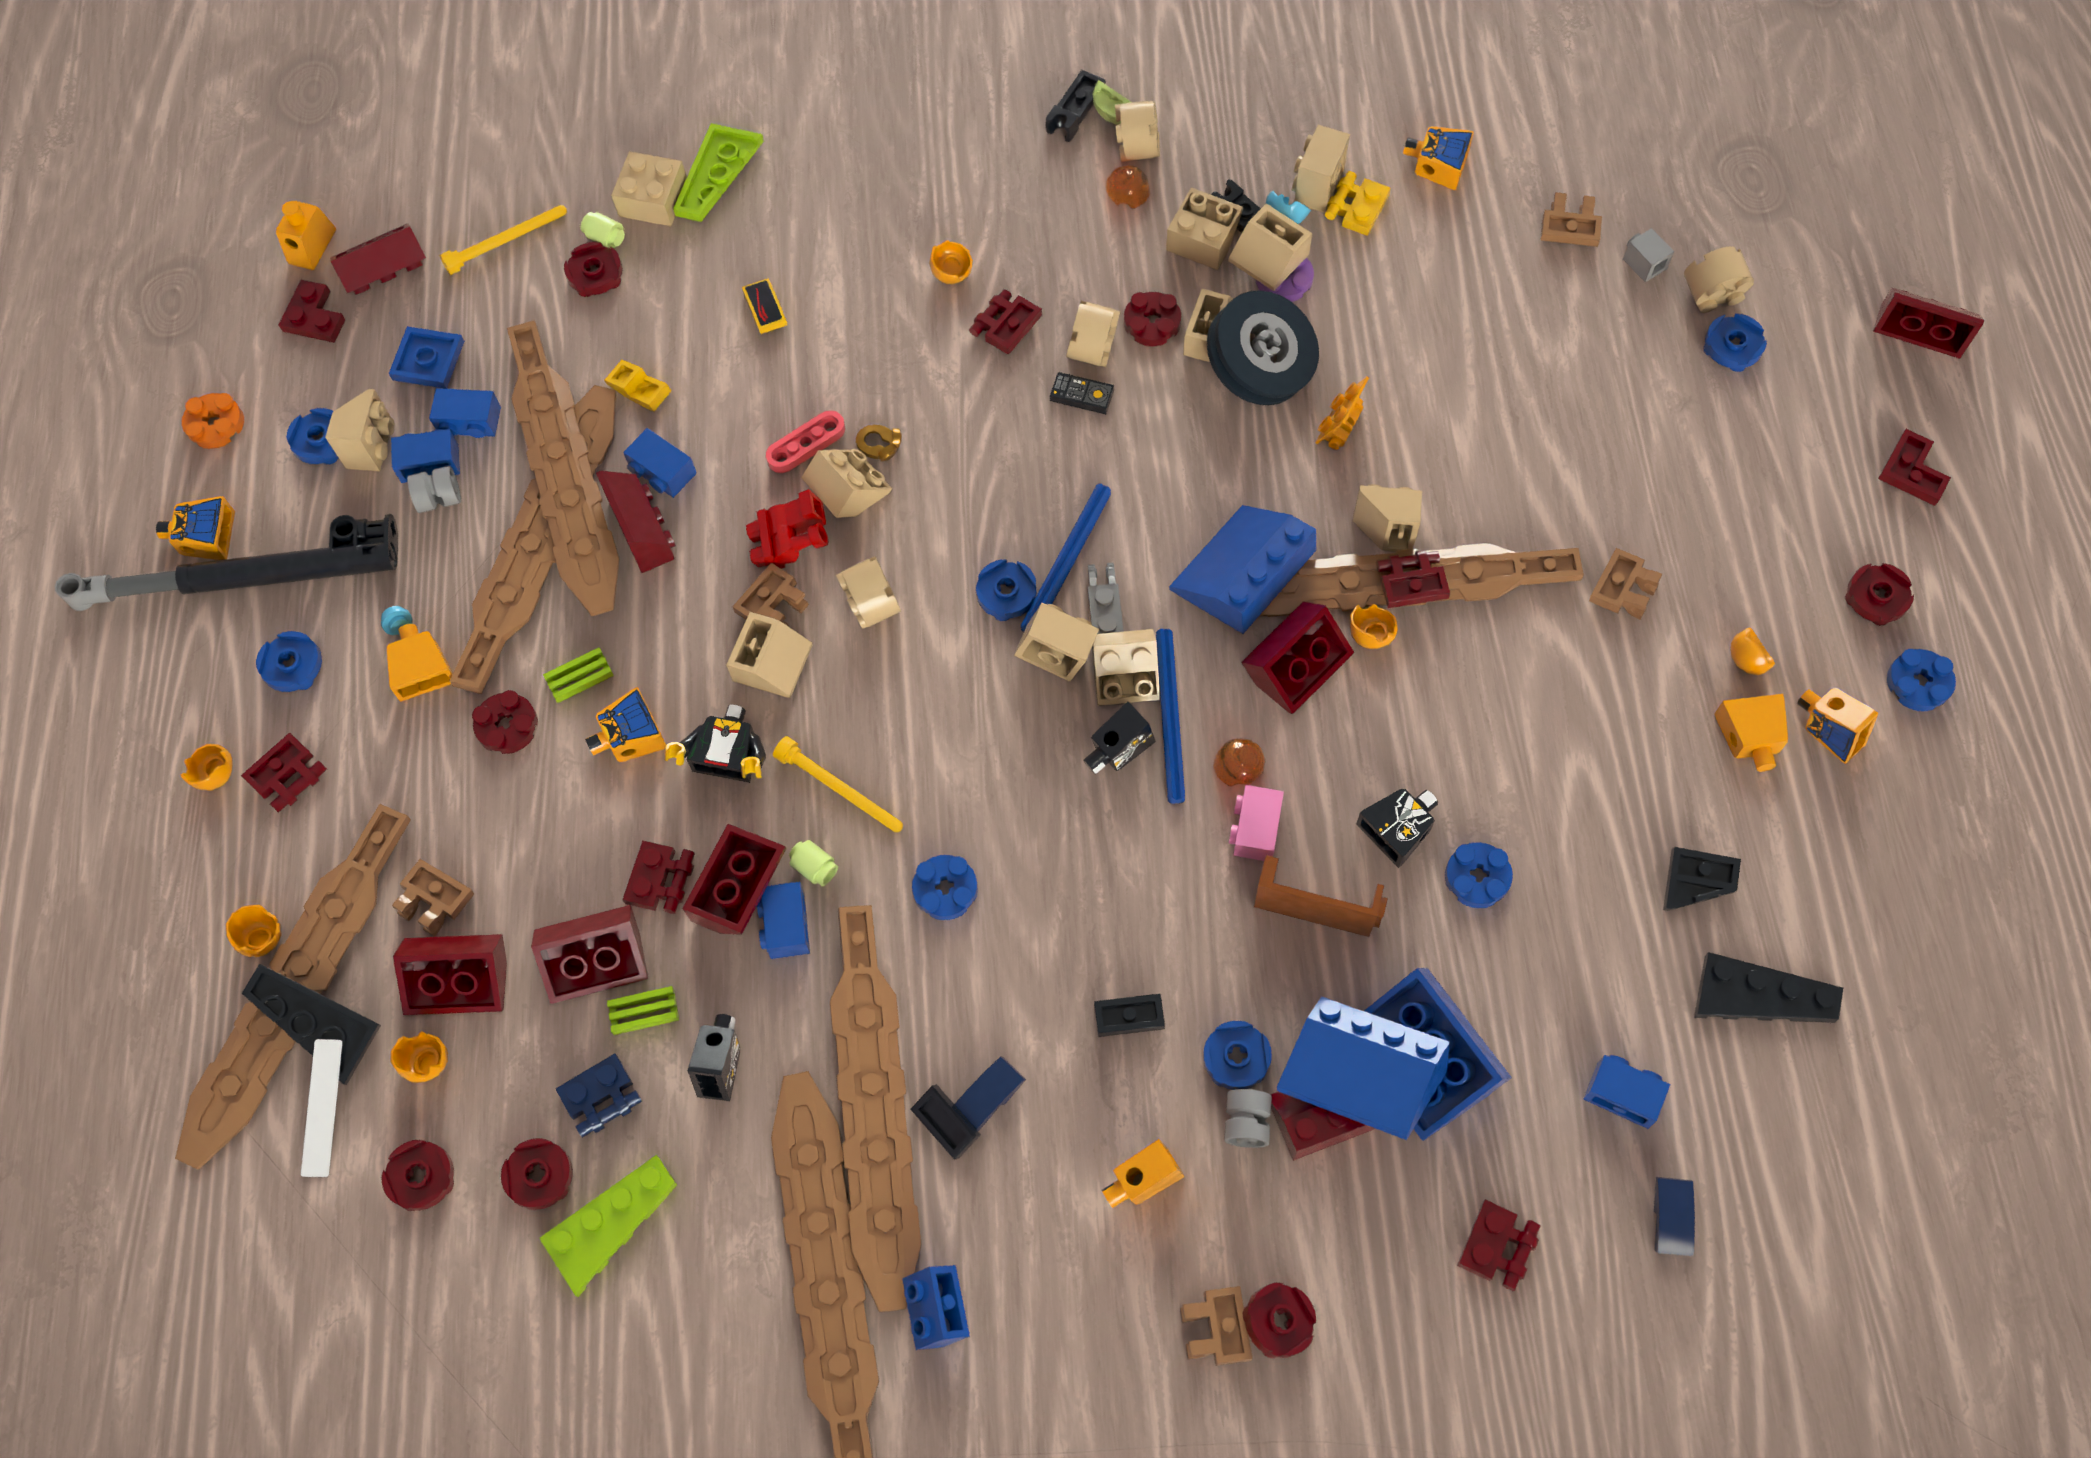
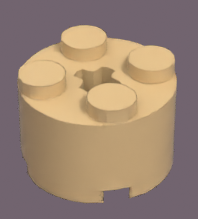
[1115,100,1160,162]
[1684,246,1754,313]
[1066,301,1120,367]
[836,556,901,629]

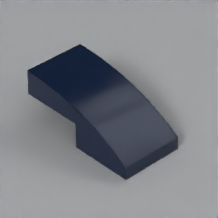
[955,1056,1026,1131]
[1654,1177,1695,1256]

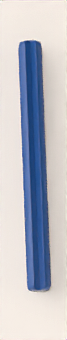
[1021,483,1111,633]
[1156,629,1185,804]

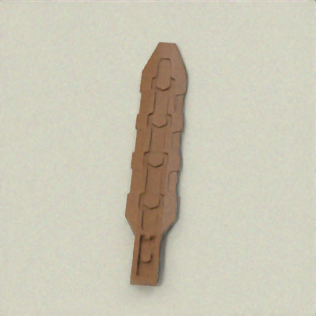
[507,320,620,616]
[450,385,616,694]
[1260,543,1584,617]
[175,804,411,1170]
[830,905,921,1312]
[771,1071,879,1458]

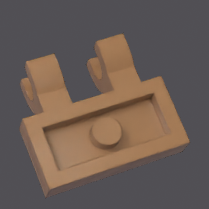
[1540,192,1602,247]
[1589,548,1662,620]
[732,563,809,627]
[392,859,474,937]
[1180,1286,1253,1366]

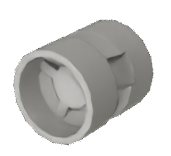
[407,466,461,513]
[1224,1089,1272,1148]

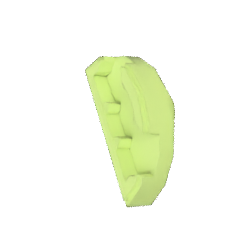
[1093,80,1132,125]

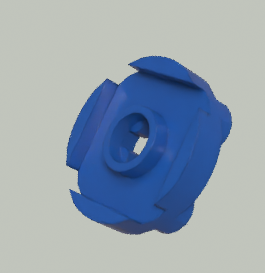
[1703,314,1767,372]
[286,408,338,465]
[976,559,1037,621]
[256,631,322,692]
[1887,649,1956,711]
[1445,842,1513,908]
[912,855,978,920]
[1203,1021,1272,1090]

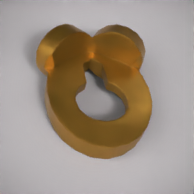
[856,424,902,462]

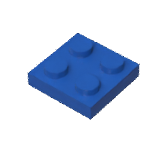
[389,326,465,389]

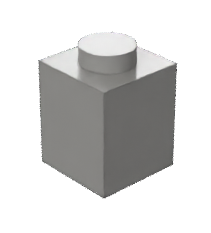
[1623,228,1674,282]

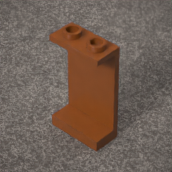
[1254,855,1388,937]

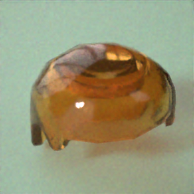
[1106,165,1150,209]
[1213,738,1266,787]

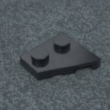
[1663,847,1741,911]

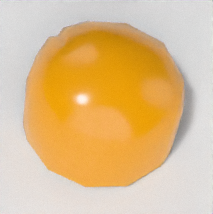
[929,240,973,284]
[1350,604,1398,649]
[1730,627,1775,675]
[180,744,233,791]
[226,905,282,958]
[390,1031,448,1083]

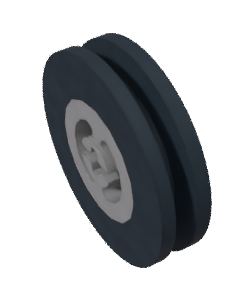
[1207,290,1319,405]

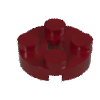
[564,242,623,297]
[1124,292,1181,346]
[1845,563,1914,626]
[472,690,538,754]
[501,1138,573,1210]
[381,1140,454,1211]
[1243,1282,1316,1358]

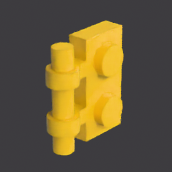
[1324,171,1391,236]

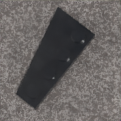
[1694,952,1843,1023]
[242,964,381,1085]

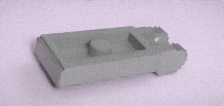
[1088,563,1124,634]

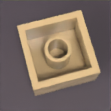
[1292,124,1350,213]
[611,151,687,226]
[1014,603,1099,681]

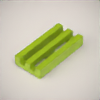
[543,647,614,703]
[607,986,679,1035]

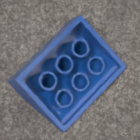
[1169,505,1316,634]
[1364,968,1512,1141]
[1277,996,1450,1140]

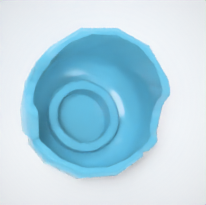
[1265,191,1311,224]

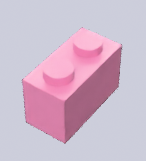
[1229,785,1284,861]

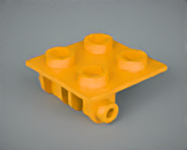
[1315,377,1369,450]

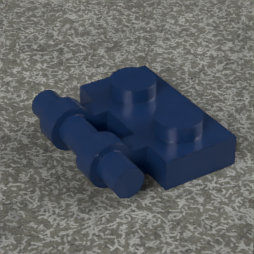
[556,1053,643,1138]

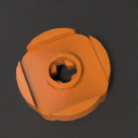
[182,393,244,449]

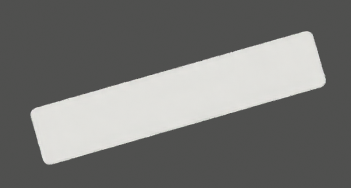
[301,1039,342,1177]

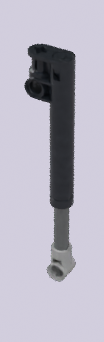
[55,514,398,611]

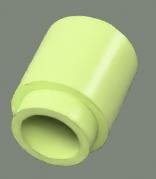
[581,212,625,249]
[789,840,838,886]

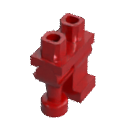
[746,489,829,569]

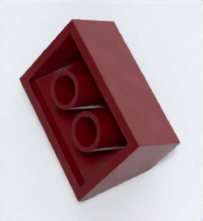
[330,223,426,295]
[1873,287,1984,359]
[596,470,676,573]
[1241,601,1355,714]
[682,823,787,935]
[531,905,648,1004]
[393,934,507,1015]
[1270,1091,1376,1161]

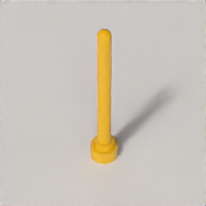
[439,205,567,276]
[773,736,903,832]

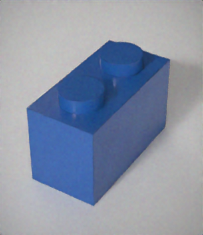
[429,388,501,438]
[623,428,697,498]
[391,429,460,483]
[757,882,810,959]
[1583,1055,1671,1129]

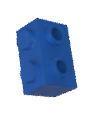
[902,1265,970,1350]

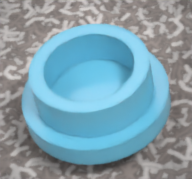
[381,606,413,635]

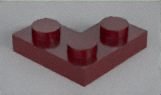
[278,279,345,343]
[1878,429,1951,506]

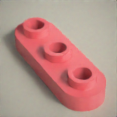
[766,411,845,473]

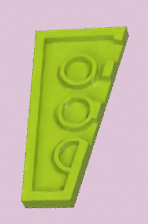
[673,123,764,222]
[539,1155,677,1297]

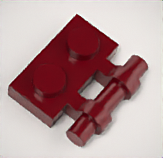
[969,289,1042,355]
[1376,550,1450,608]
[241,732,327,813]
[622,840,695,914]
[1457,1199,1541,1291]

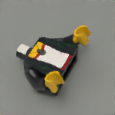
[665,705,766,783]

